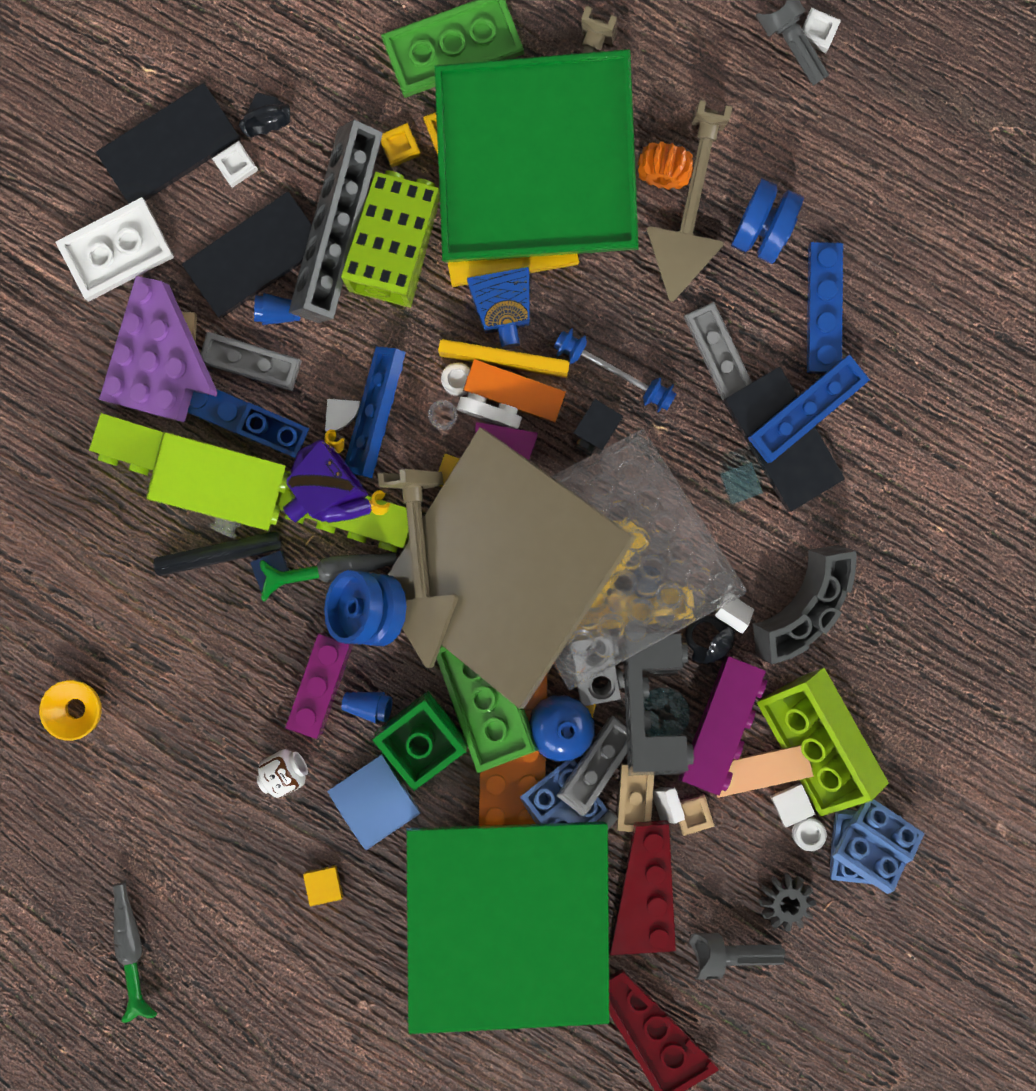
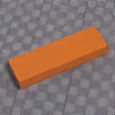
[463,359,566,423]

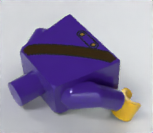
[283,429,390,523]

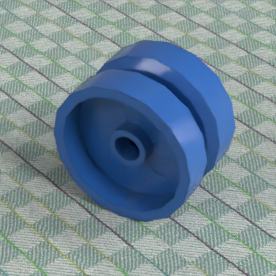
[731,178,804,264]
[324,570,407,646]

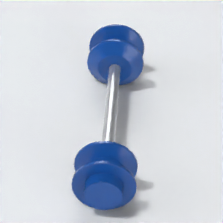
[553,328,676,413]

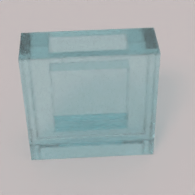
[720,463,763,505]

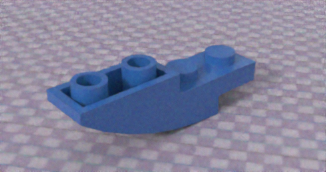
[187,389,309,458]

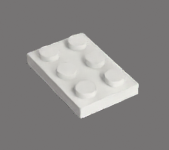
[55,197,174,302]

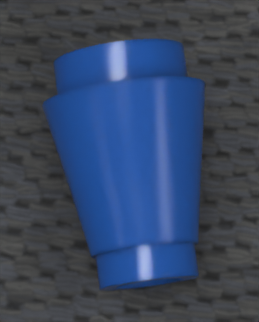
[254,293,300,325]
[341,692,392,724]

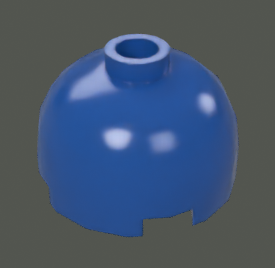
[529,695,595,761]

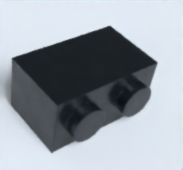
[571,399,623,457]

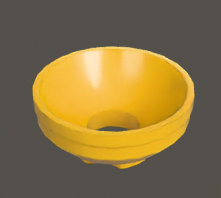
[39,680,102,741]

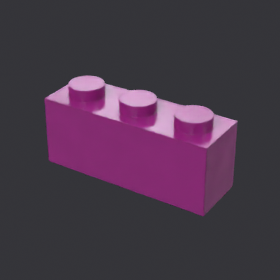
[285,632,354,739]

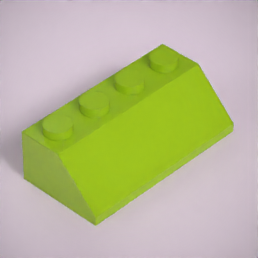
[756,668,889,817]

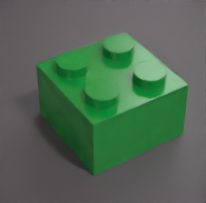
[372,691,467,791]

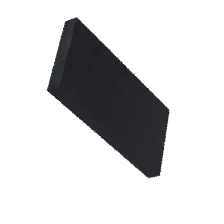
[96,83,241,204]
[182,191,312,319]
[722,367,845,512]

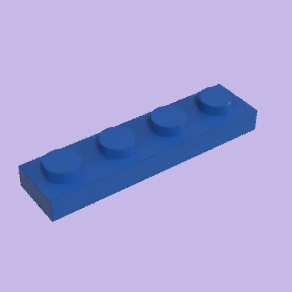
[807,242,843,374]
[345,346,406,478]
[748,355,870,463]

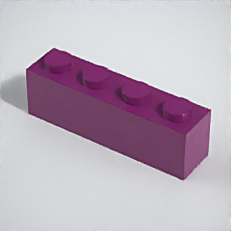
[678,656,767,796]

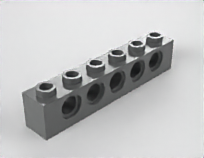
[289,119,383,323]

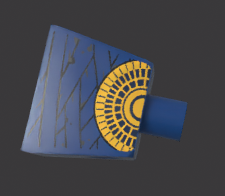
[467,267,530,348]

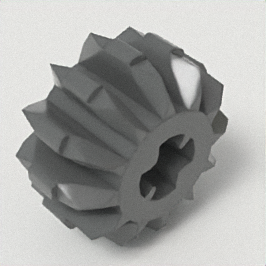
[758,873,816,932]

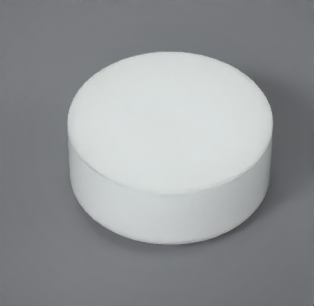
[441,363,470,396]
[792,817,827,851]

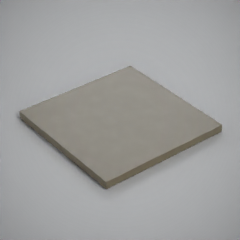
[388,427,636,708]

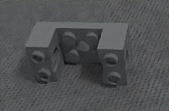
[623,634,694,776]

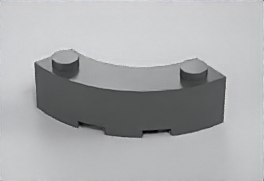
[753,545,856,664]

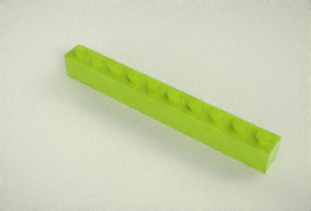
[89,413,409,553]

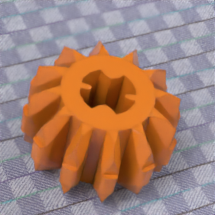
[638,141,693,190]

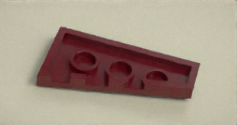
[609,820,676,956]
[609,969,719,1091]

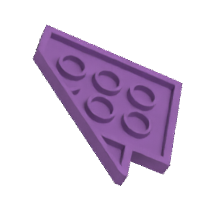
[99,276,217,423]

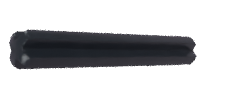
[153,531,282,576]

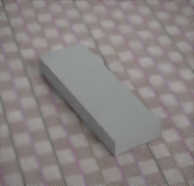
[684,302,752,403]
[200,331,302,391]
[556,716,627,816]

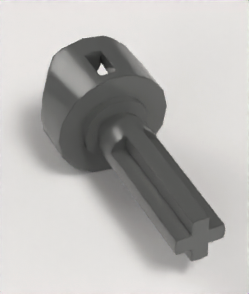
[755,0,829,86]
[689,933,785,980]

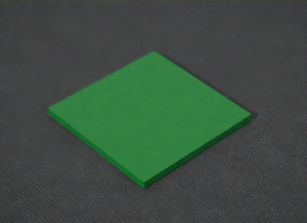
[435,49,639,263]
[406,822,609,1034]

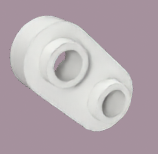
[456,393,522,429]

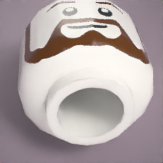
[257,749,308,798]

